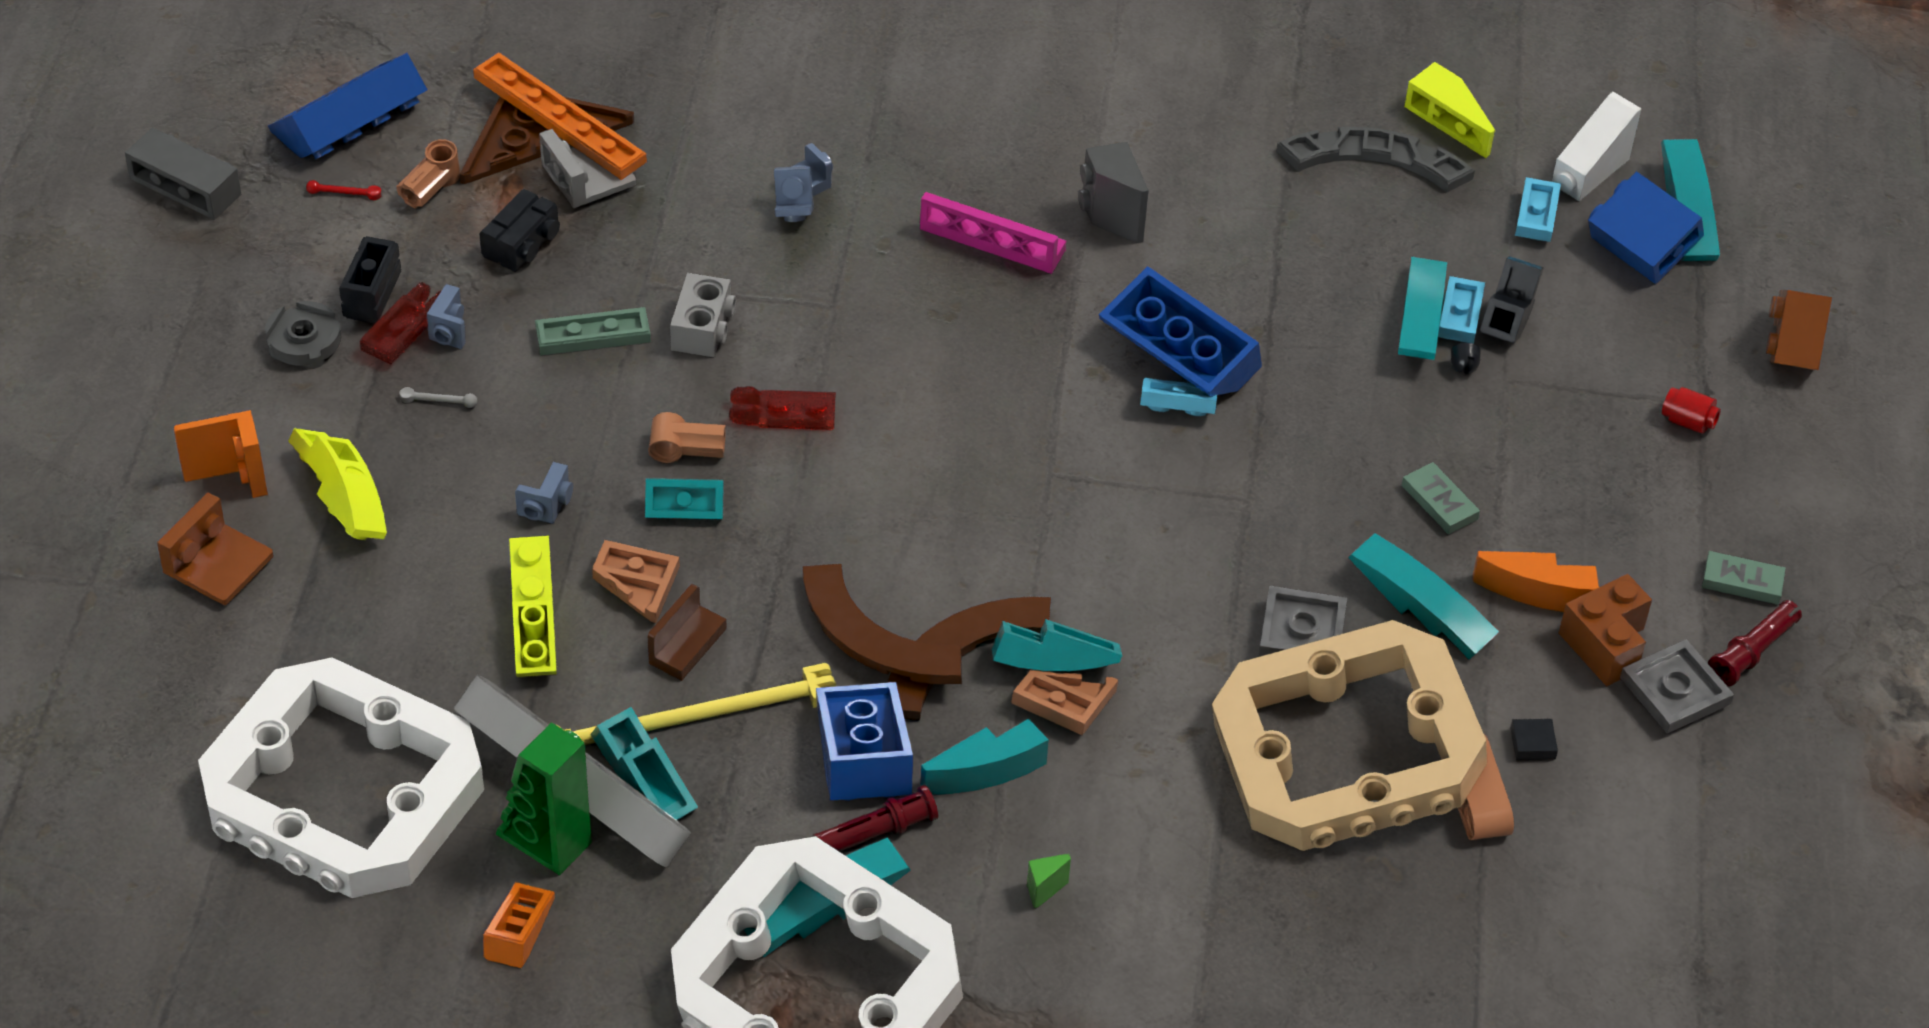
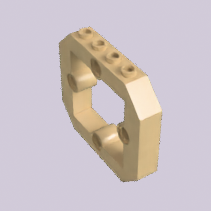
[1212,620,1487,851]

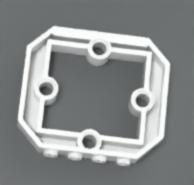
[198,658,484,898]
[671,836,963,1028]

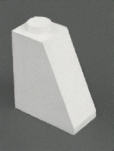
[1552,92,1641,201]

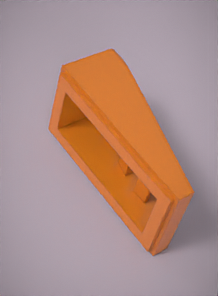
[483,882,555,968]

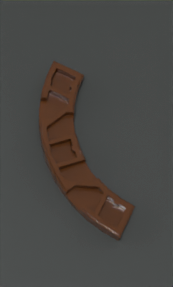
[803,564,962,684]
[887,597,1051,720]

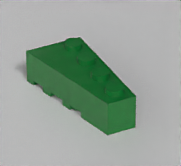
[496,722,592,876]

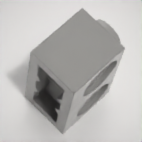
[670,273,736,357]

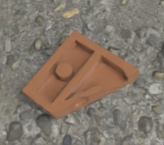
[592,540,680,623]

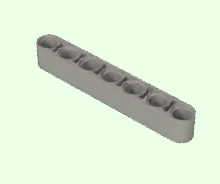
[454,674,691,867]

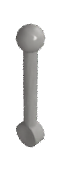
[399,387,477,408]

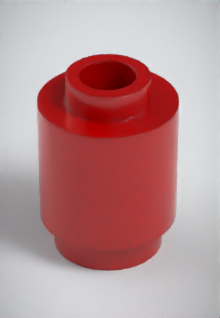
[1661,387,1721,434]

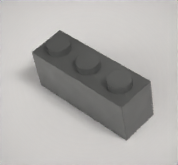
[125,127,242,220]

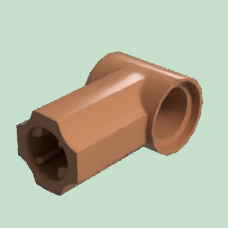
[397,139,460,209]
[648,412,726,463]

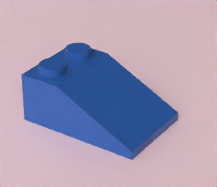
[816,682,913,801]

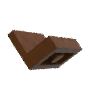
[648,584,727,681]

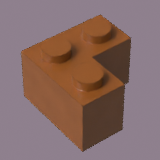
[1766,290,1832,370]
[1558,574,1652,687]

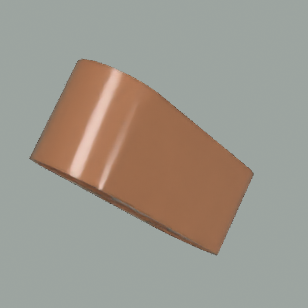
[1458,734,1514,840]

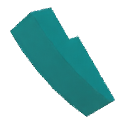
[992,619,1122,671]
[590,707,698,820]
[920,719,1049,795]

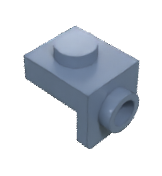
[515,462,573,524]

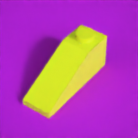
[1404,62,1495,158]

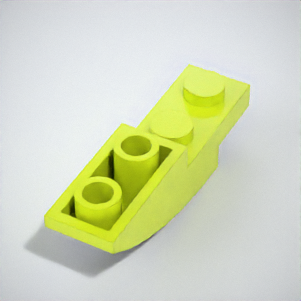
[288,428,387,540]
[509,536,557,677]

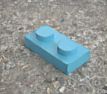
[1515,177,1561,242]
[1438,276,1485,344]
[1140,378,1217,416]

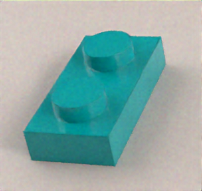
[645,478,724,519]

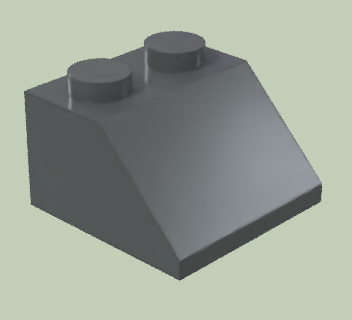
[1078,142,1149,243]

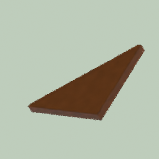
[460,97,634,184]

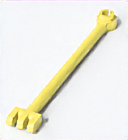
[557,663,836,745]

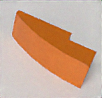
[1472,551,1599,612]

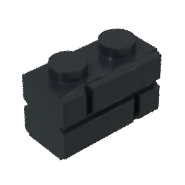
[479,188,560,272]
[339,236,401,324]

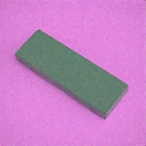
[535,307,651,356]

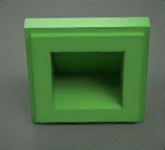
[1027,854,1071,908]

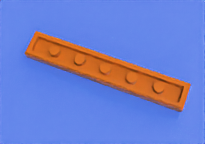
[473,52,647,180]

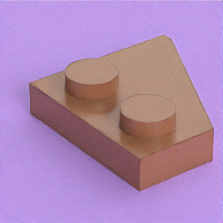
[1011,669,1118,735]

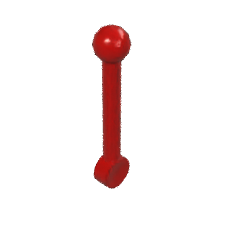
[306,180,381,200]

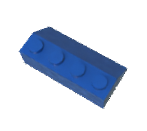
[268,53,428,159]
[1099,266,1262,396]

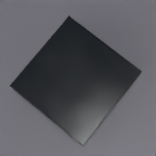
[1510,719,1558,760]

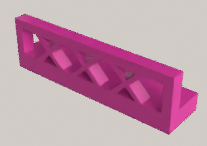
[920,192,1066,274]

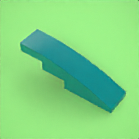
[1661,139,1720,261]
[1398,257,1447,360]
[1348,533,1499,660]
[743,837,911,957]

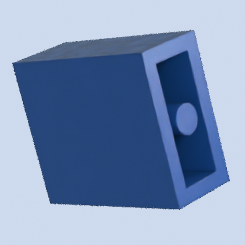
[1588,171,1704,284]

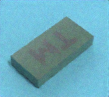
[1401,462,1480,535]
[1702,551,1786,605]

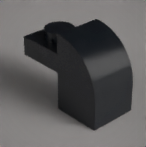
[1480,256,1544,343]

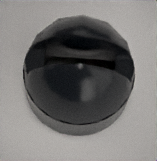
[1451,343,1481,374]

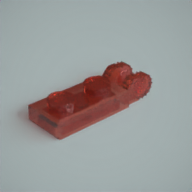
[360,282,441,365]
[729,386,836,430]

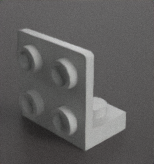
[539,129,636,208]

